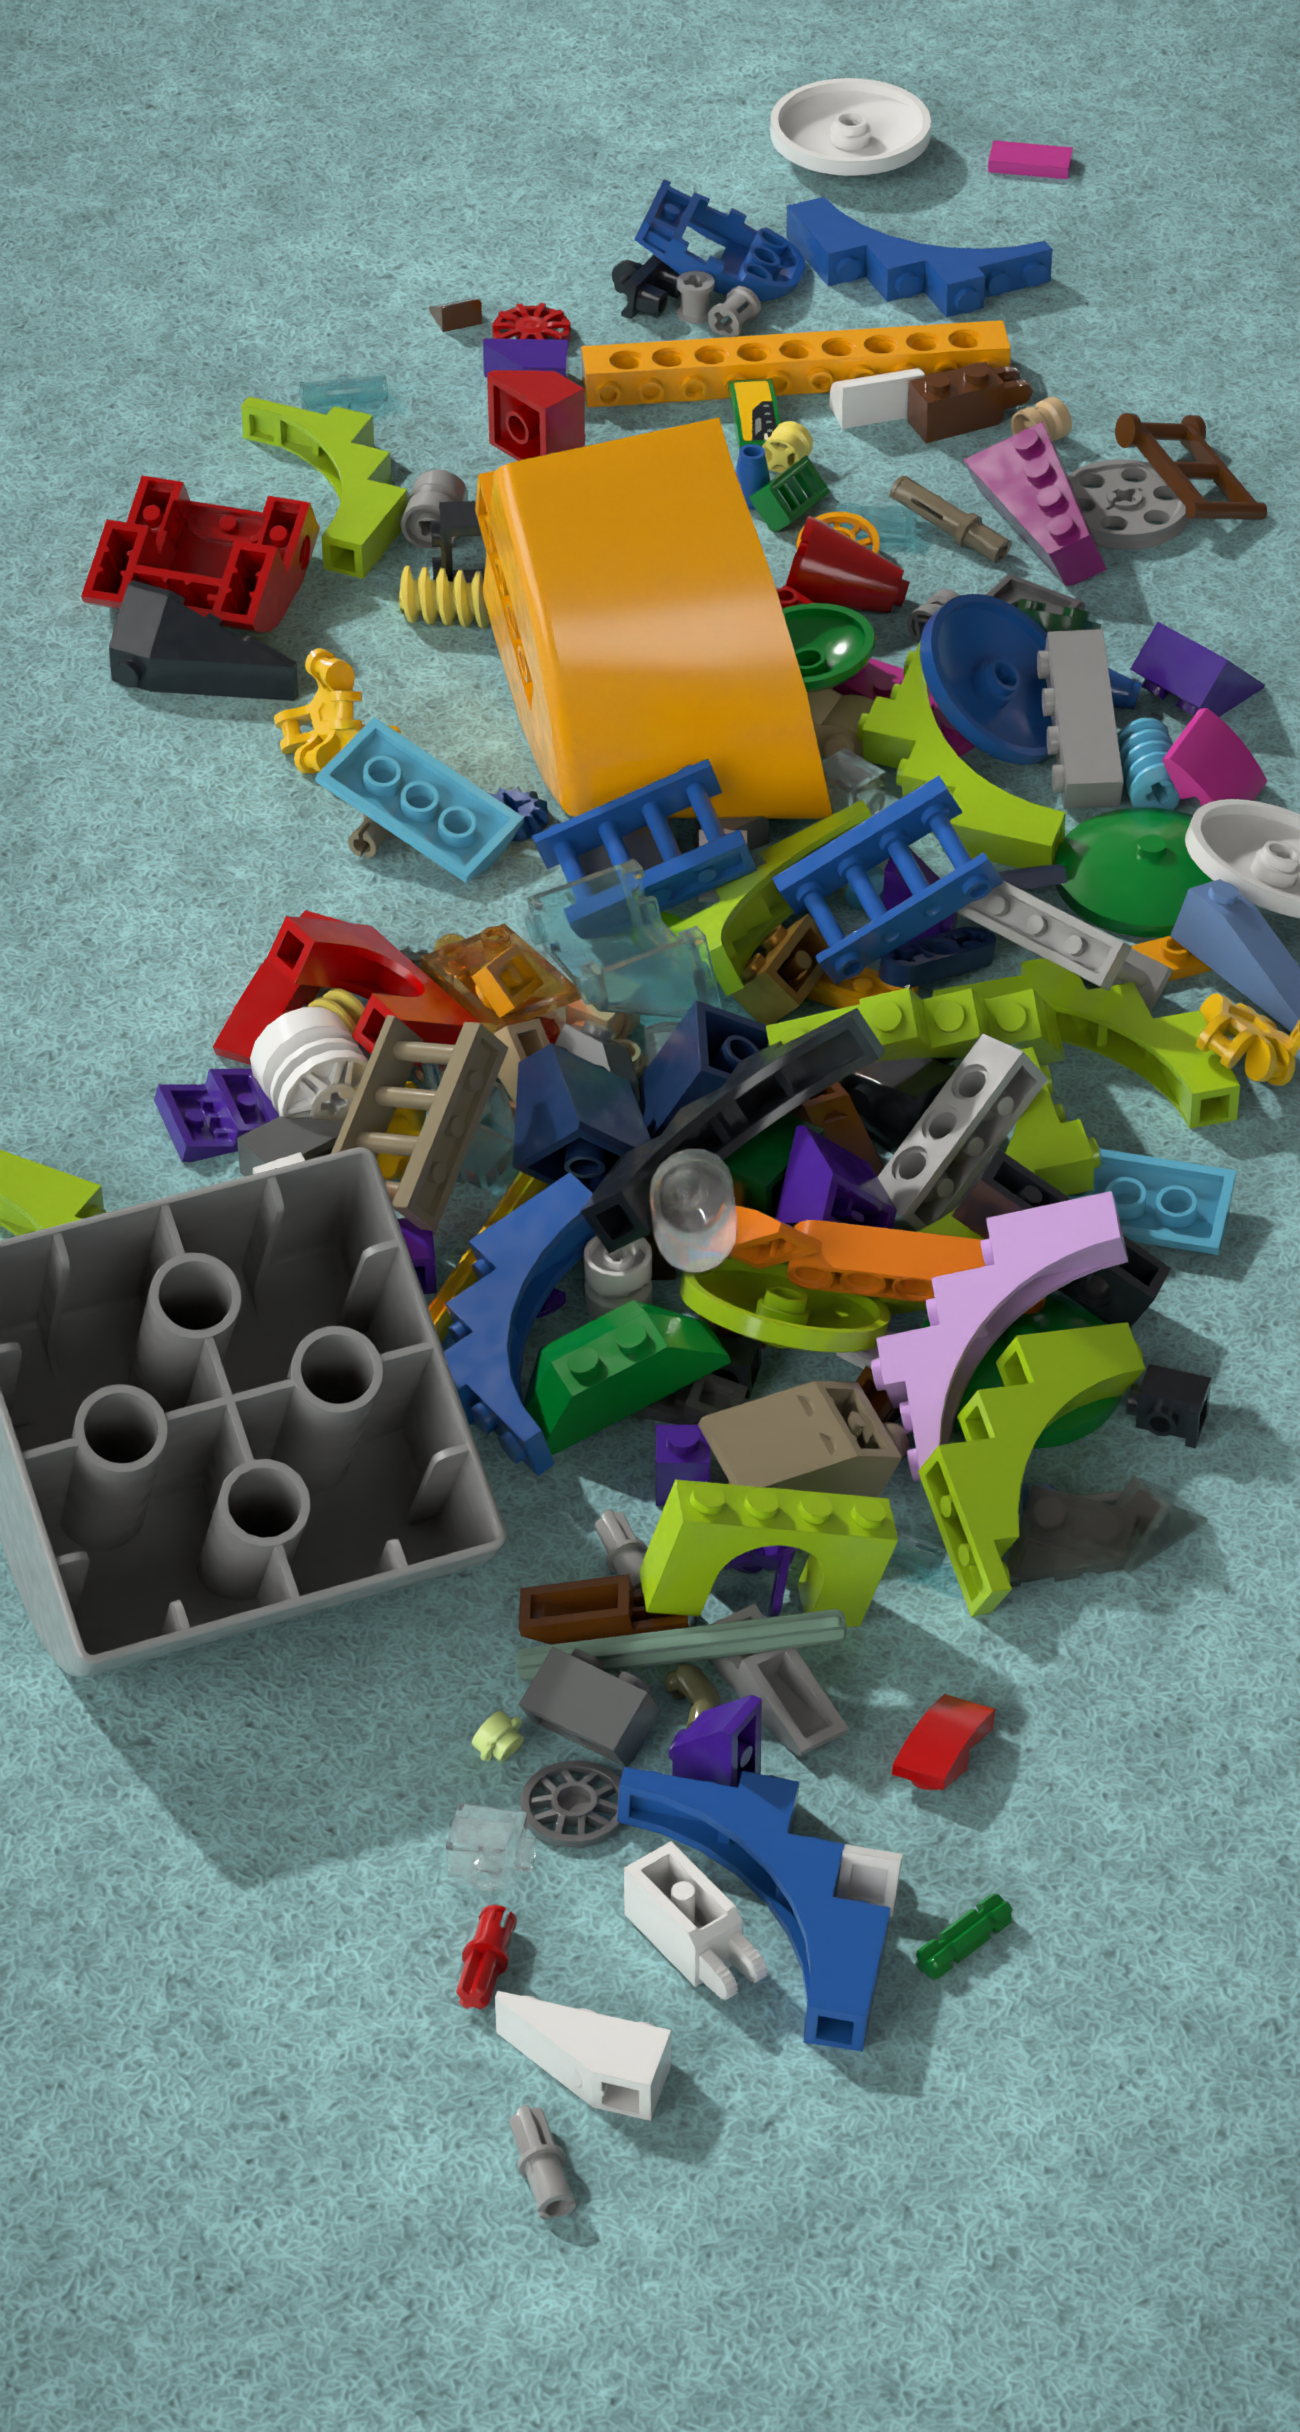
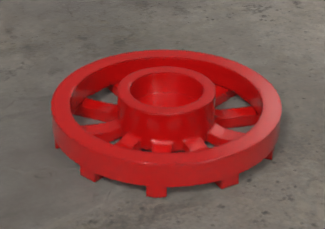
[492,303,571,341]

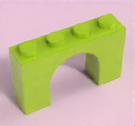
[639,1479,898,1628]

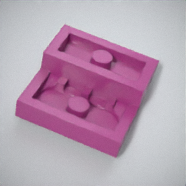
[1162,708,1268,806]

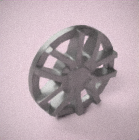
[520,1760,623,1849]

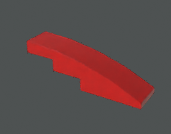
[213,910,348,1065]

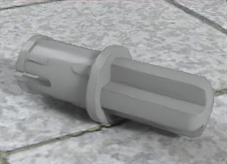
[595,1509,648,1589]
[510,2105,576,2220]

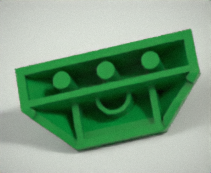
[523,1300,731,1455]

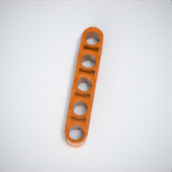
[787,1220,1046,1314]

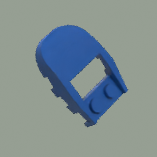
[634,179,805,301]

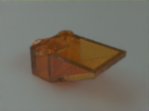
[420,923,582,1033]

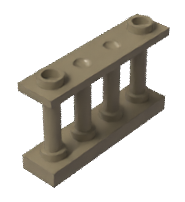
[331,1015,509,1231]

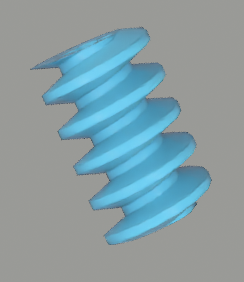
[1117,718,1180,810]

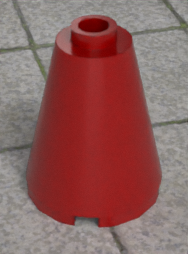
[786,516,910,613]

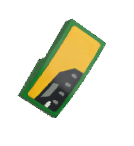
[729,379,780,450]

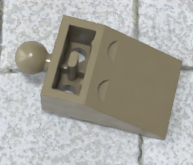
[698,1381,910,1497]

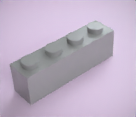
[1037,629,1124,809]

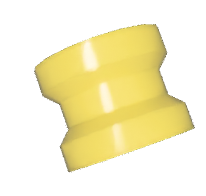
[761,421,814,473]

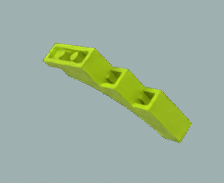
[918,1322,1146,1617]

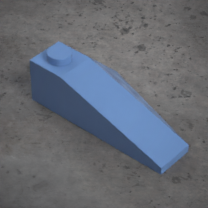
[1170,879,1300,1032]

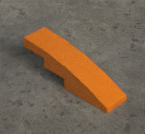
[670,1204,823,1270]

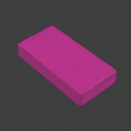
[988,140,1073,179]

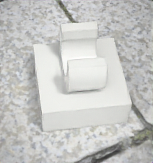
[836,1844,903,1917]

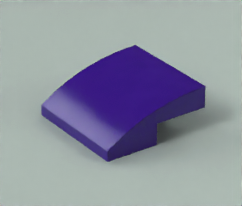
[154,1069,279,1162]

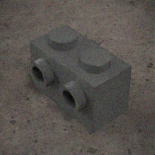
[519,1646,661,1767]

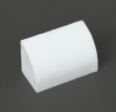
[829,368,925,429]

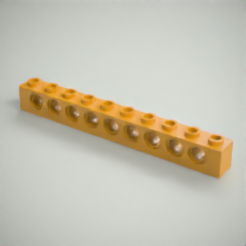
[581,320,1011,407]

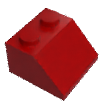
[487,370,586,461]

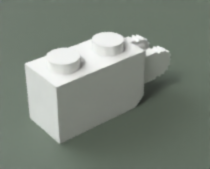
[624,1841,768,2001]

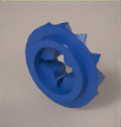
[488,786,549,841]

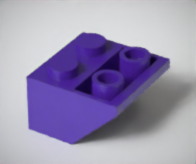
[775,1125,897,1229]

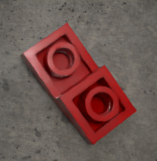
[891,1694,996,1790]

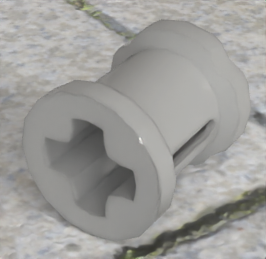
[677,271,714,324]
[708,286,761,337]

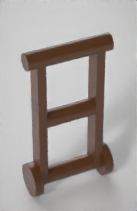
[1115,413,1267,520]

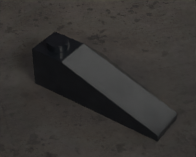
[109,580,299,701]

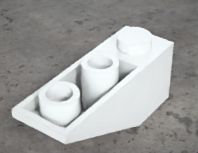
[495,1991,671,2121]

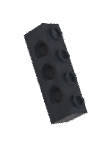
[952,1149,1171,1328]

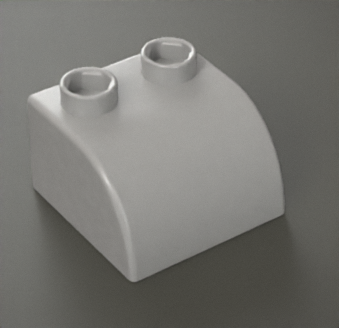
[0,1147,506,1678]

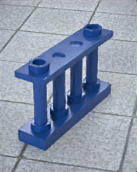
[532,759,757,945]
[772,775,1004,986]

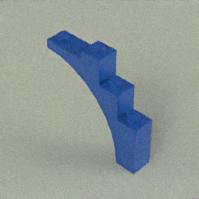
[786,197,1052,318]
[444,1172,596,1476]
[617,1767,891,2052]

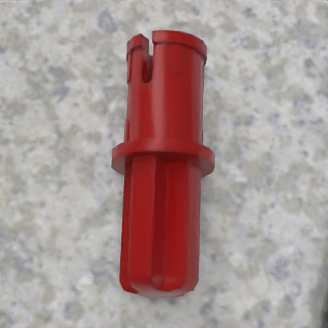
[456,1905,517,2010]

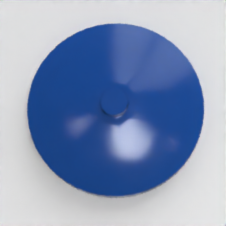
[920,594,1054,765]

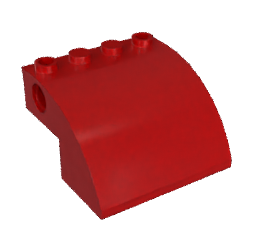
[81,475,320,633]

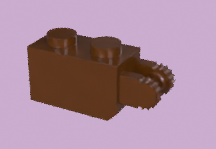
[907,362,1033,443]

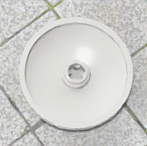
[770,78,931,176]
[1185,799,1300,918]

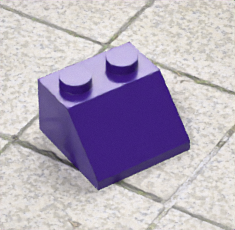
[1130,622,1265,717]

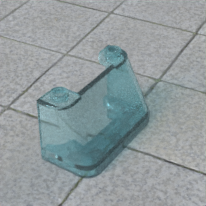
[525,859,721,1019]

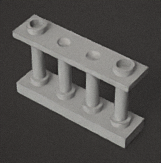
[956,881,1173,1013]

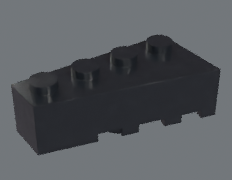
[838,1058,956,1155]

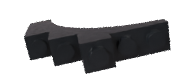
[580,1008,885,1254]

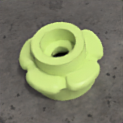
[472,1710,524,1763]

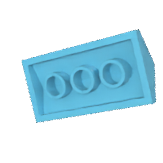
[315,717,524,883]
[1066,1148,1237,1255]

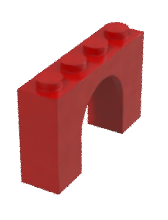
[266,916,485,1068]

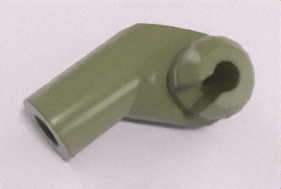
[665,1664,721,1729]

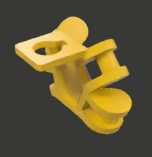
[274,648,402,774]
[1196,993,1300,1086]

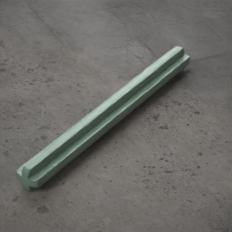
[516,1609,847,1682]

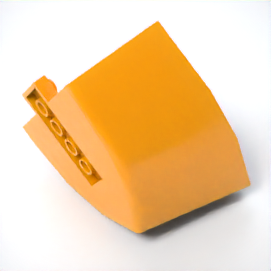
[475,417,832,819]

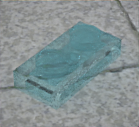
[828,502,918,546]

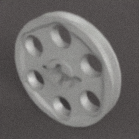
[1068,459,1189,550]

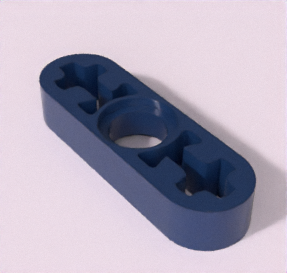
[878,927,996,988]

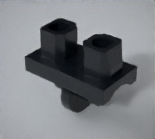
[612,254,681,319]

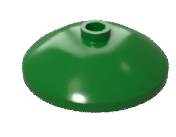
[782,603,875,693]

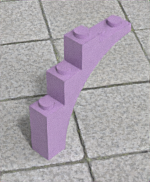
[871,1191,1128,1482]

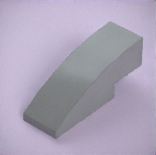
[710,1603,849,1757]

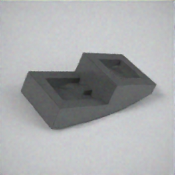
[629,1373,748,1425]

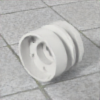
[250,1007,369,1121]

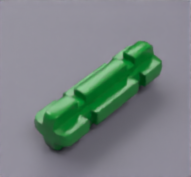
[915,1893,1013,1980]

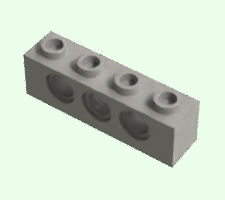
[877,1033,1048,1232]

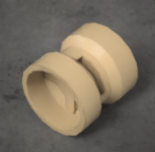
[1011,396,1072,441]

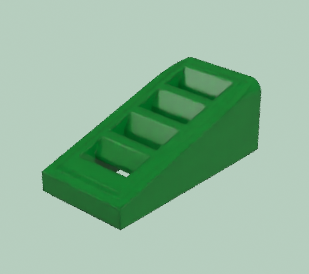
[749,455,831,532]

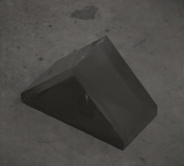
[1091,1476,1208,1573]

